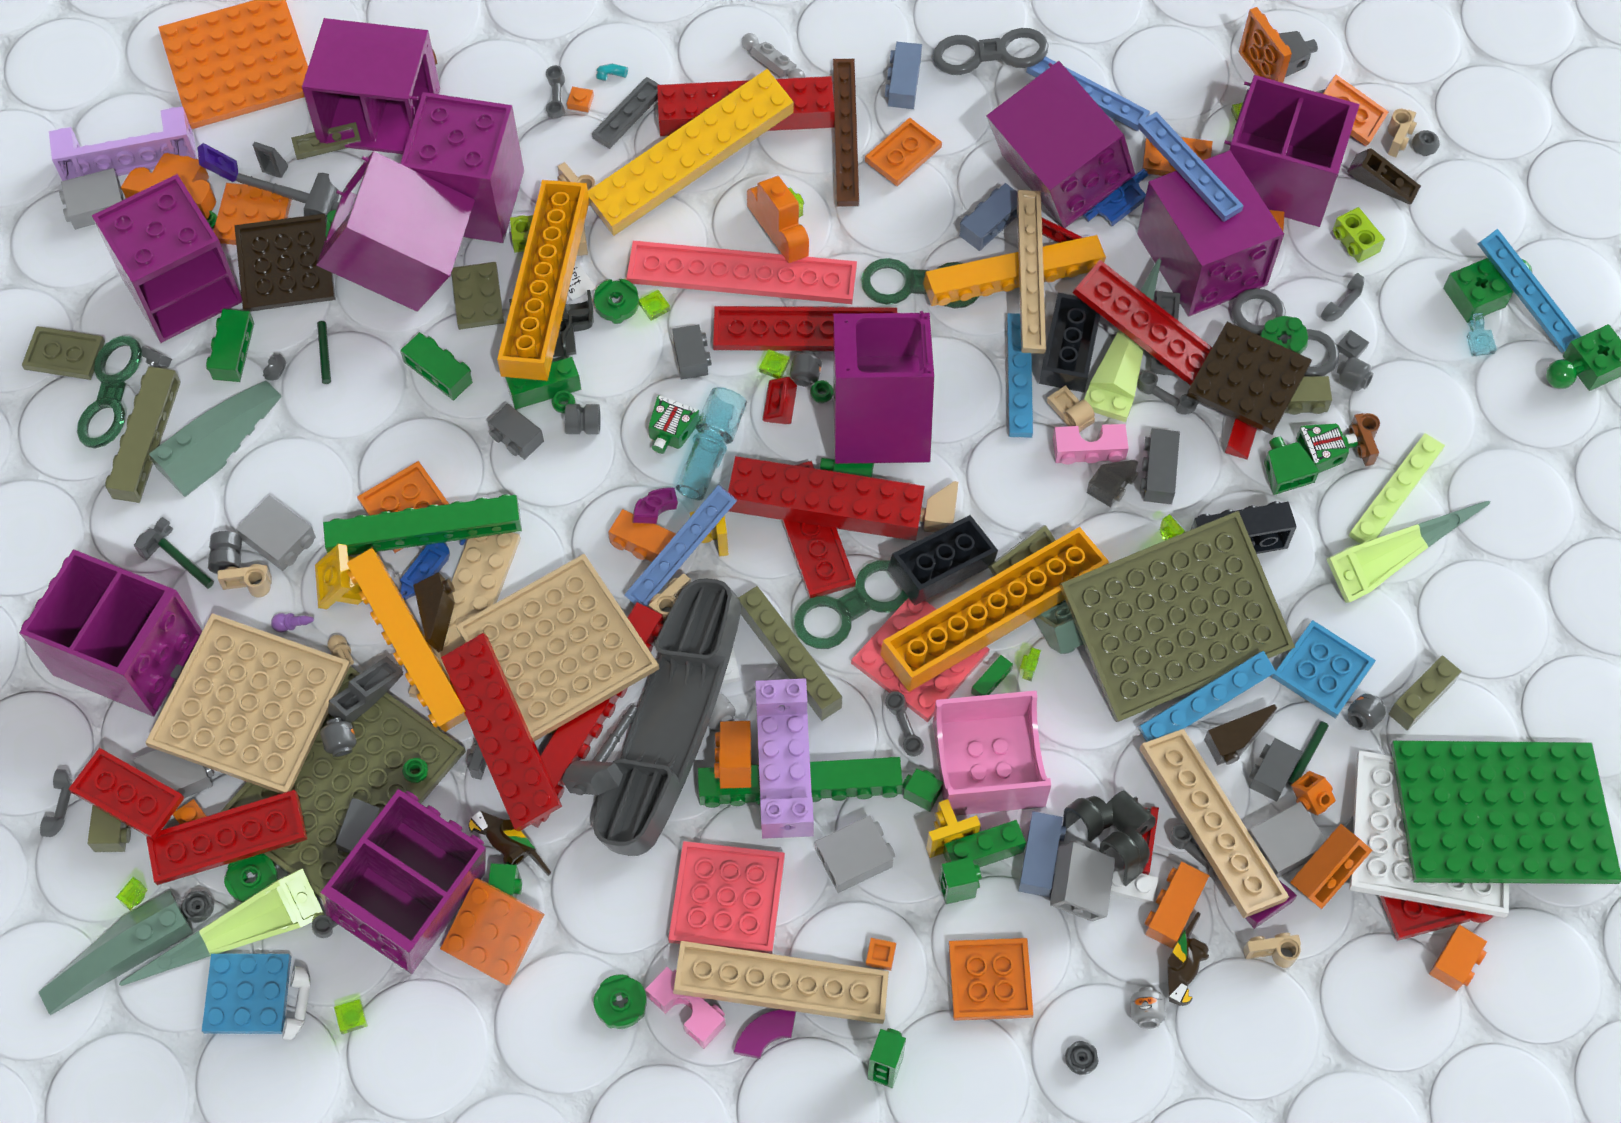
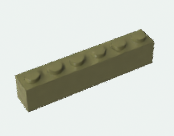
[105,366,181,503]
[738,586,842,721]

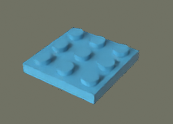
[1272,620,1376,719]
[202,954,292,1034]

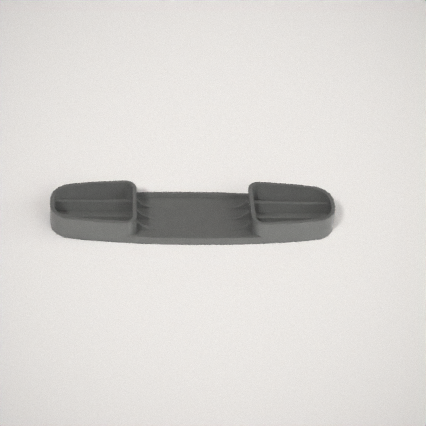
[593,578,742,856]

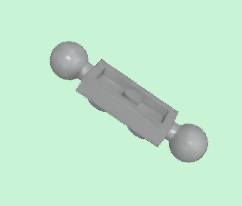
[742,33,805,78]

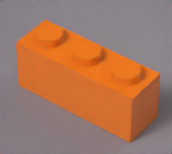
[608,509,676,562]
[714,721,751,789]
[1290,824,1373,909]
[1144,861,1210,949]

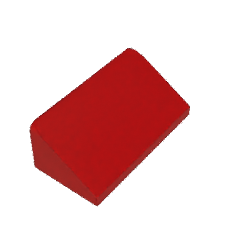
[1042,217,1083,243]
[763,377,797,424]
[1225,418,1257,460]

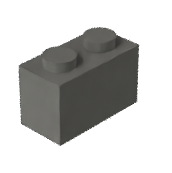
[672,324,712,380]
[488,403,544,460]
[1249,738,1302,802]

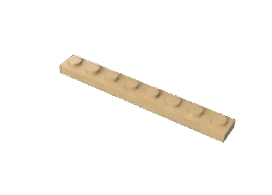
[1017,190,1046,354]

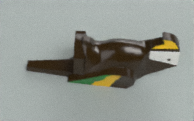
[468,811,551,876]
[1167,912,1209,1006]

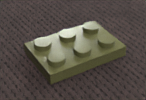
[452,262,504,330]
[22,326,105,380]

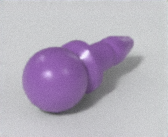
[271,613,314,633]

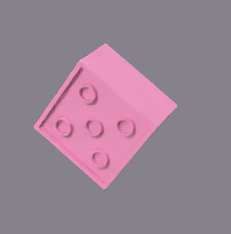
[933,691,1051,816]

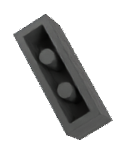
[1140,428,1180,505]

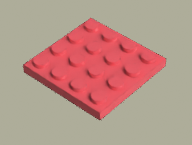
[851,597,990,722]
[668,841,785,954]

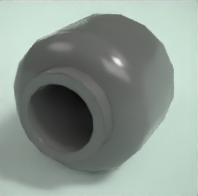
[790,350,822,387]
[1336,357,1374,391]
[1348,693,1386,731]
[320,718,357,757]

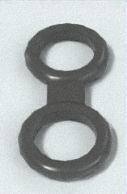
[933,28,1049,75]
[1231,288,1339,377]

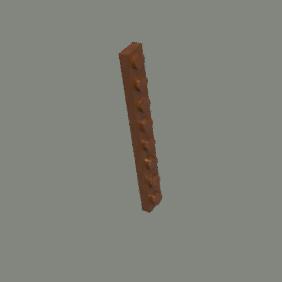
[833,58,859,207]

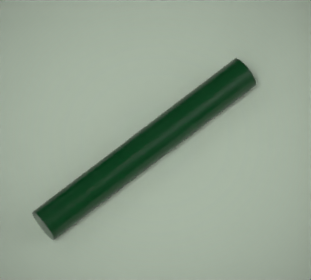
[317,321,331,384]
[158,538,214,589]
[1287,721,1329,786]

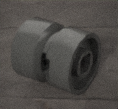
[565,404,601,434]
[208,531,242,574]

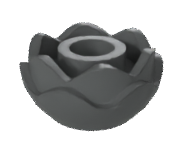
[1412,130,1440,156]
[263,353,286,381]
[181,891,214,923]
[1065,1041,1099,1075]

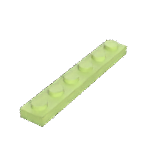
[1349,433,1445,543]

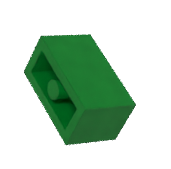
[939,857,982,904]

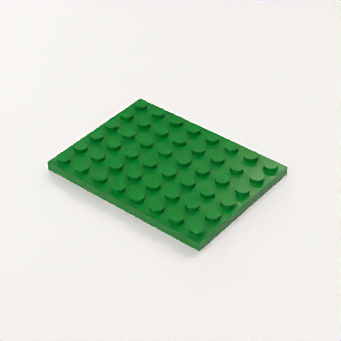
[1391,741,1621,884]

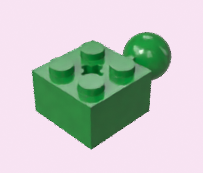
[1443,258,1533,323]
[1546,324,1621,391]

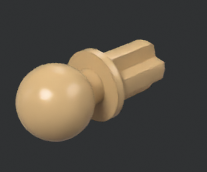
[327,634,354,667]

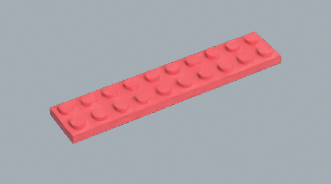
[627,241,857,304]

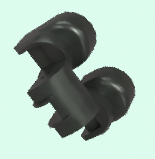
[509,290,594,358]
[1063,791,1156,887]

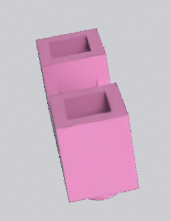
[1053,424,1129,465]
[645,967,726,1049]

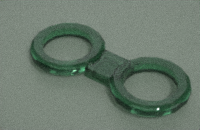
[861,258,980,309]
[77,335,142,449]
[794,560,908,649]

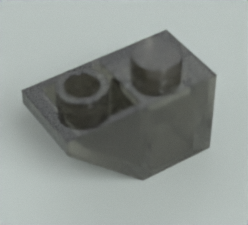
[1087,460,1139,507]

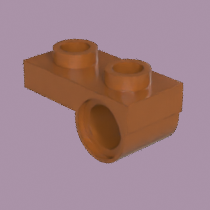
[1349,413,1380,466]

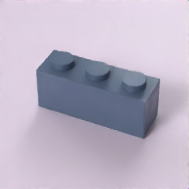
[885,41,922,109]
[959,183,1018,251]
[1018,811,1066,897]

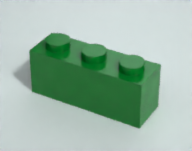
[206,309,254,382]
[400,332,473,401]
[505,357,582,410]
[943,820,1026,868]
[868,1028,906,1088]

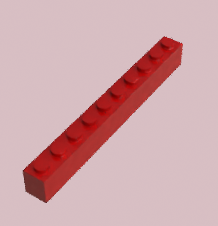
[531,602,664,828]

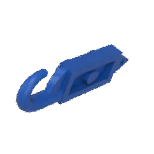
[400,539,466,600]

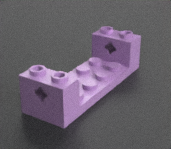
[49,106,197,181]
[755,679,814,839]

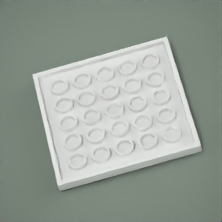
[1349,751,1509,918]

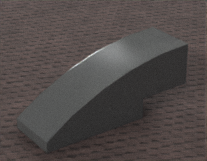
[328,656,403,723]

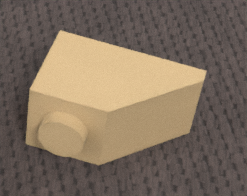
[920,481,959,532]

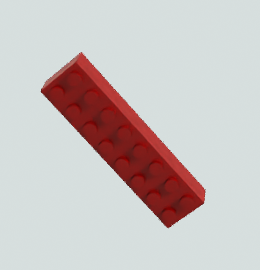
[657,76,835,136]
[728,456,925,541]

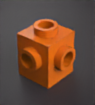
[1291,771,1336,816]

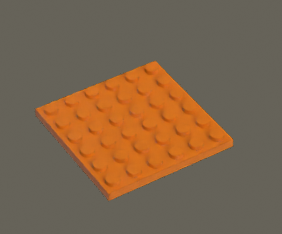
[158,0,308,129]

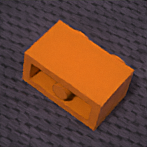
[1429,925,1487,991]

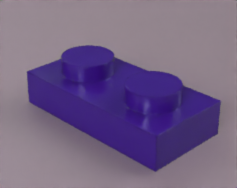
[197,143,238,182]

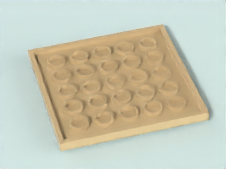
[456,554,660,742]
[145,613,351,794]

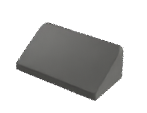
[336,798,380,853]

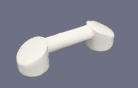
[282,966,310,1040]

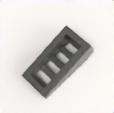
[253,142,288,178]

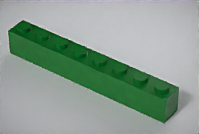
[323,494,522,556]
[698,757,903,808]

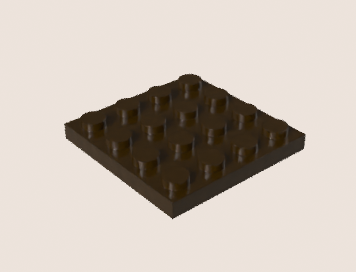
[234,213,336,311]
[1187,321,1312,435]

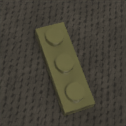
[291,122,361,160]
[988,525,1056,576]

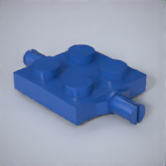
[1083,168,1149,226]

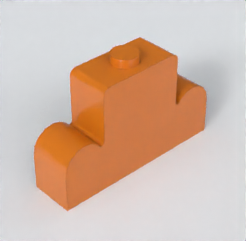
[121,153,216,219]
[747,176,809,263]

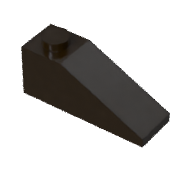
[1347,148,1421,205]
[413,572,455,653]
[1204,704,1277,766]

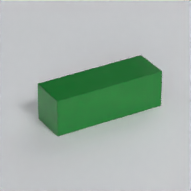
[971,655,1013,696]

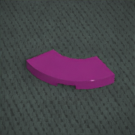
[633,488,678,524]
[734,1010,796,1059]

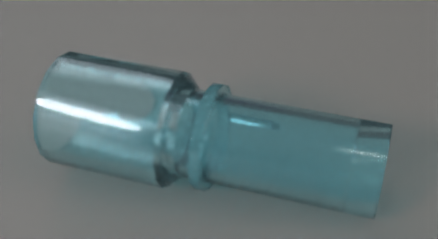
[676,387,747,500]

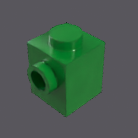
[902,768,943,812]
[488,863,522,898]

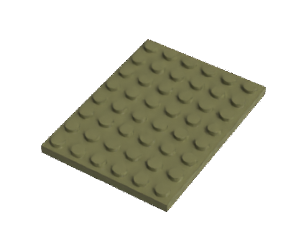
[1059,511,1295,722]
[220,666,466,899]

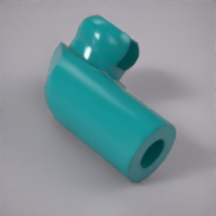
[596,63,628,81]

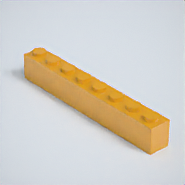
[923,235,1106,306]
[347,548,467,732]

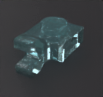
[1466,313,1497,357]

